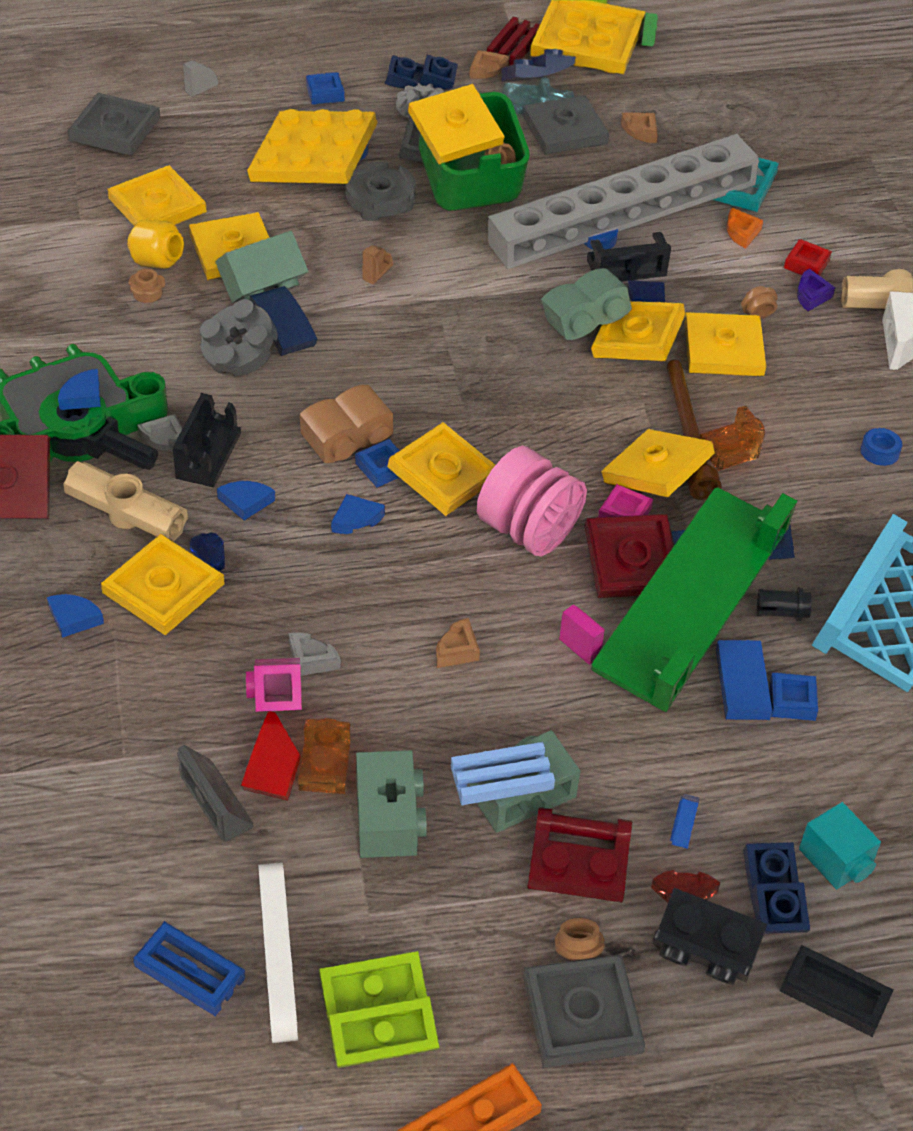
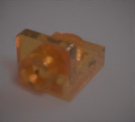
[700,406,765,471]
[298,718,351,794]

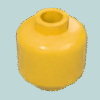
[127,219,184,269]

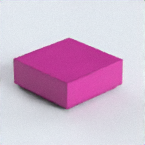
[598,484,653,517]
[559,604,605,665]

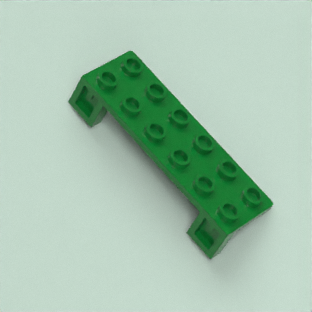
[591,487,797,713]

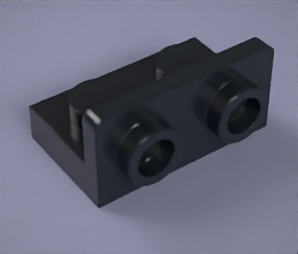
[653,888,767,985]

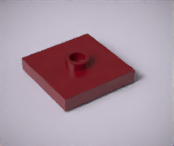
[0,435,50,519]
[584,514,674,598]

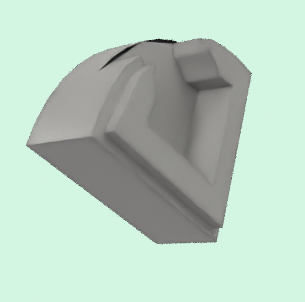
[183,61,218,97]
[138,414,183,452]
[289,632,341,676]

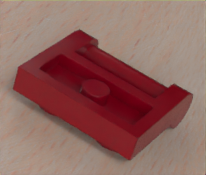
[527,807,632,903]

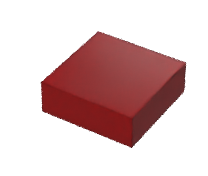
[784,239,832,276]

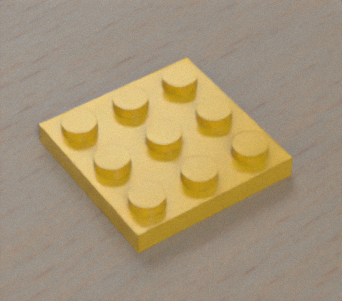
[530,0,646,74]
[247,109,377,184]

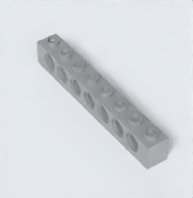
[488,134,759,269]

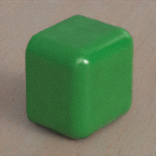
[419,92,530,211]

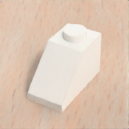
[882,291,913,370]

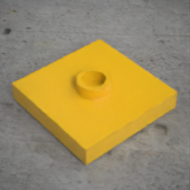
[408,84,504,164]
[108,165,206,226]
[189,212,270,280]
[591,301,685,361]
[684,312,766,376]
[387,422,495,516]
[601,429,715,497]
[101,534,224,635]

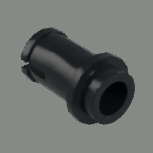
[757,587,812,622]

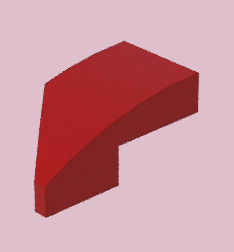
[241,711,301,801]

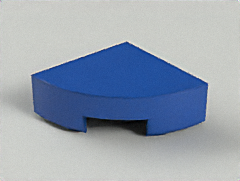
[58,369,101,410]
[217,481,275,520]
[331,494,385,534]
[47,594,104,638]
[670,794,700,849]

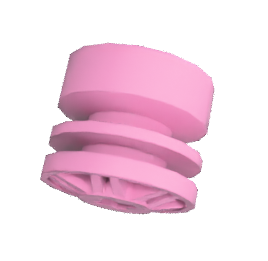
[476,445,587,557]

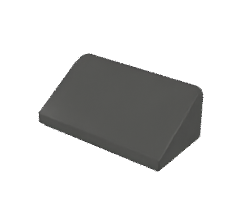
[177,745,254,842]

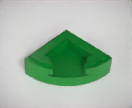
[642,13,658,47]

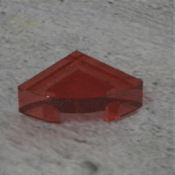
[651,870,720,903]

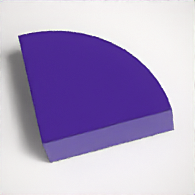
[797,269,835,311]

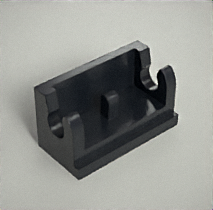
[587,232,671,282]
[173,393,241,488]

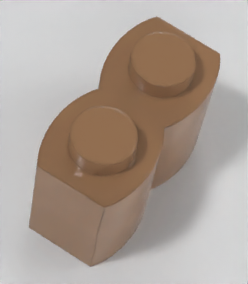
[300,385,393,463]

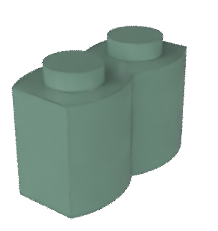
[541,268,632,340]

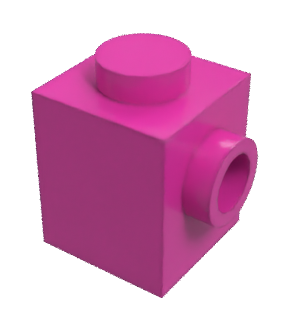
[246,658,302,712]

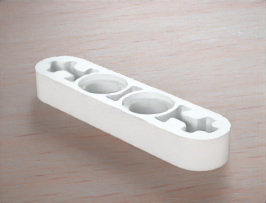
[258,862,298,1043]

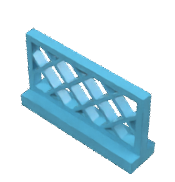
[812,514,913,692]

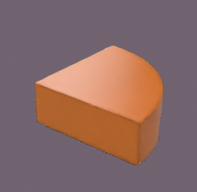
[727,208,763,248]

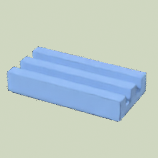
[451,742,555,806]

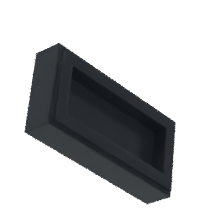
[780,945,894,1037]

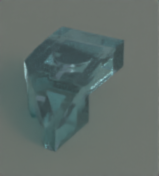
[502,76,574,114]

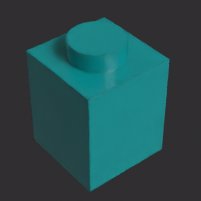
[799,802,881,890]

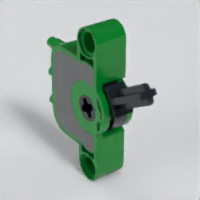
[0,344,168,470]

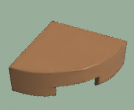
[469,50,509,79]
[621,112,658,143]
[363,245,393,284]
[436,618,480,668]

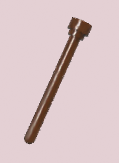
[667,359,722,500]

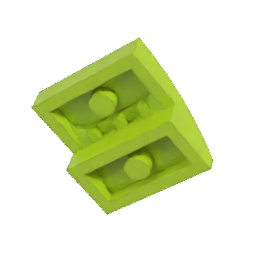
[319,951,440,1068]

